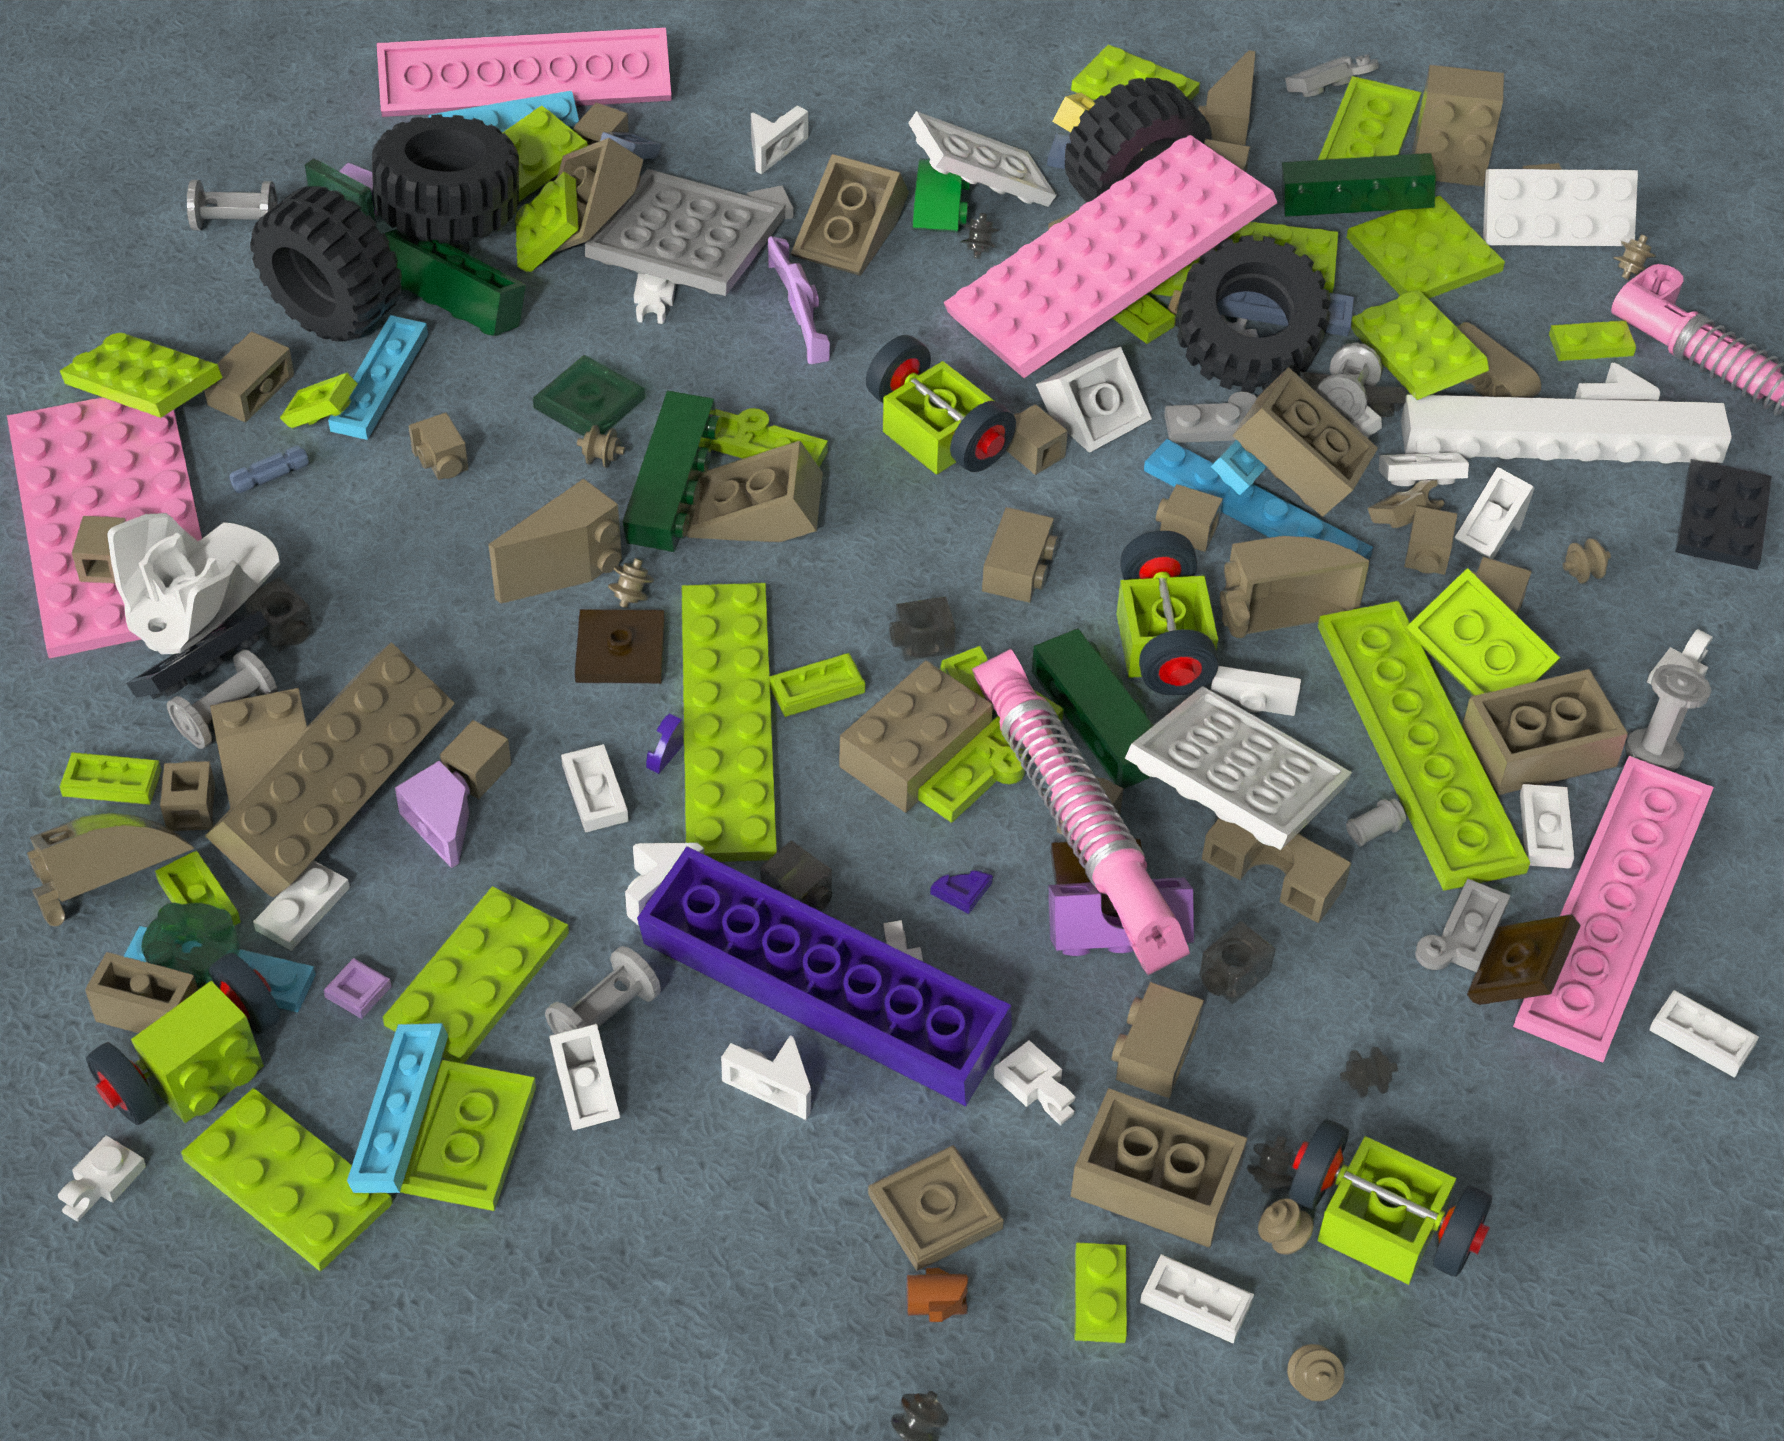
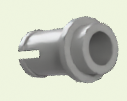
[1346,799,1406,847]

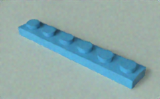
[1144,439,1373,560]

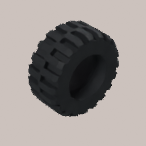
[1065,77,1212,203]
[372,114,519,243]
[250,186,402,342]
[1176,235,1331,393]

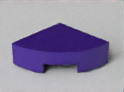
[646,713,683,774]
[930,871,993,914]

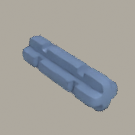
[229,445,309,494]

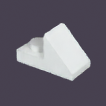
[751,106,808,174]
[1575,363,1660,401]
[1455,467,1534,559]
[625,843,704,925]
[549,1023,620,1130]
[721,1035,811,1120]

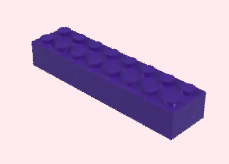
[637,846,1012,1107]

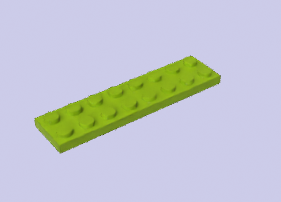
[682,583,777,862]
[1318,601,1530,891]

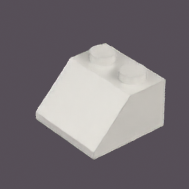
[1036,347,1152,452]

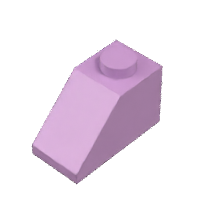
[395,761,470,868]

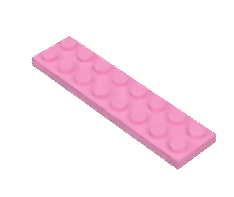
[377,28,671,117]
[1513,756,1714,1063]

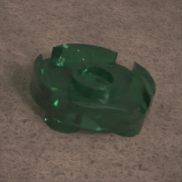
[141,902,240,990]

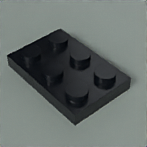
[1675,459,1772,570]
[126,610,269,700]

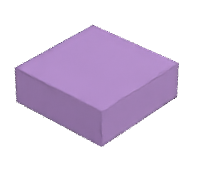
[324,958,392,1019]

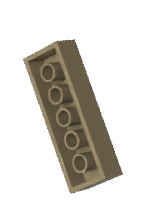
[205,642,455,897]

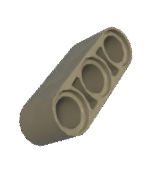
[1457,322,1541,398]

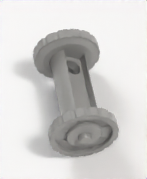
[187,180,277,230]
[1316,343,1383,424]
[167,650,278,749]
[1625,664,1711,771]
[545,946,661,1034]

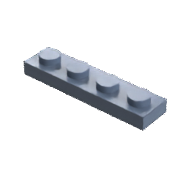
[1217,291,1354,337]

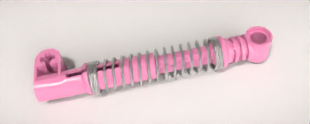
[1611,264,1784,416]
[972,649,1190,975]

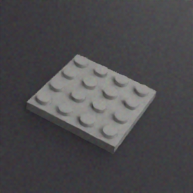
[585,169,785,296]

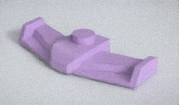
[768,236,830,364]

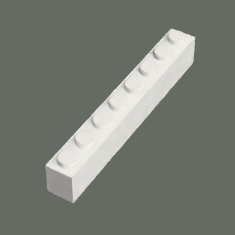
[1401,395,1732,464]

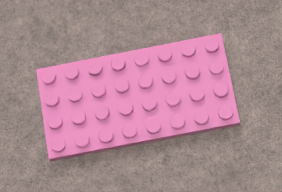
[944,135,1277,378]
[7,397,202,658]

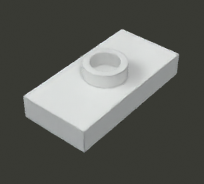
[1211,666,1301,716]
[1650,990,1759,1078]
[1140,1254,1254,1344]

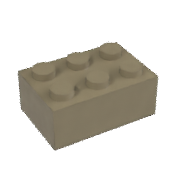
[1412,65,1504,187]
[1232,367,1378,517]
[839,660,993,813]
[1462,669,1628,795]
[1070,1088,1248,1248]

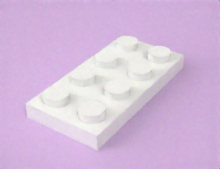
[909,111,1056,207]
[1483,169,1638,246]

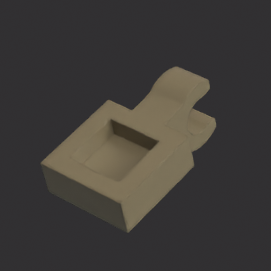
[1368,480,1444,528]

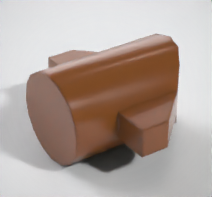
[907,1268,968,1322]

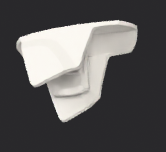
[108,513,280,654]

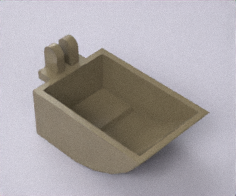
[1220,536,1370,638]
[27,813,195,926]

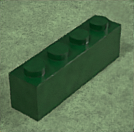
[1282,153,1436,217]
[384,229,526,336]
[622,390,722,552]
[1031,628,1153,789]

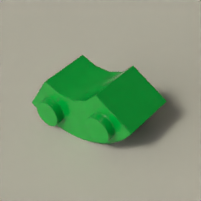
[913,158,970,233]

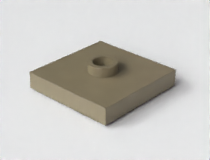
[868,1145,1004,1271]

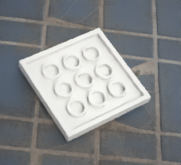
[1125,686,1352,850]

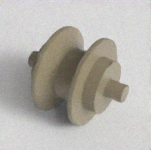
[1613,235,1656,279]
[577,425,626,468]
[1563,538,1611,583]
[608,558,654,608]
[1258,1199,1314,1255]
[1287,1344,1344,1401]

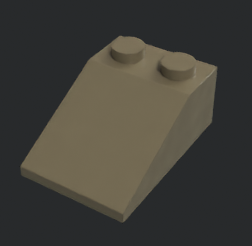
[553,138,643,253]
[791,154,909,276]
[686,441,823,542]
[489,479,622,604]
[210,688,307,808]

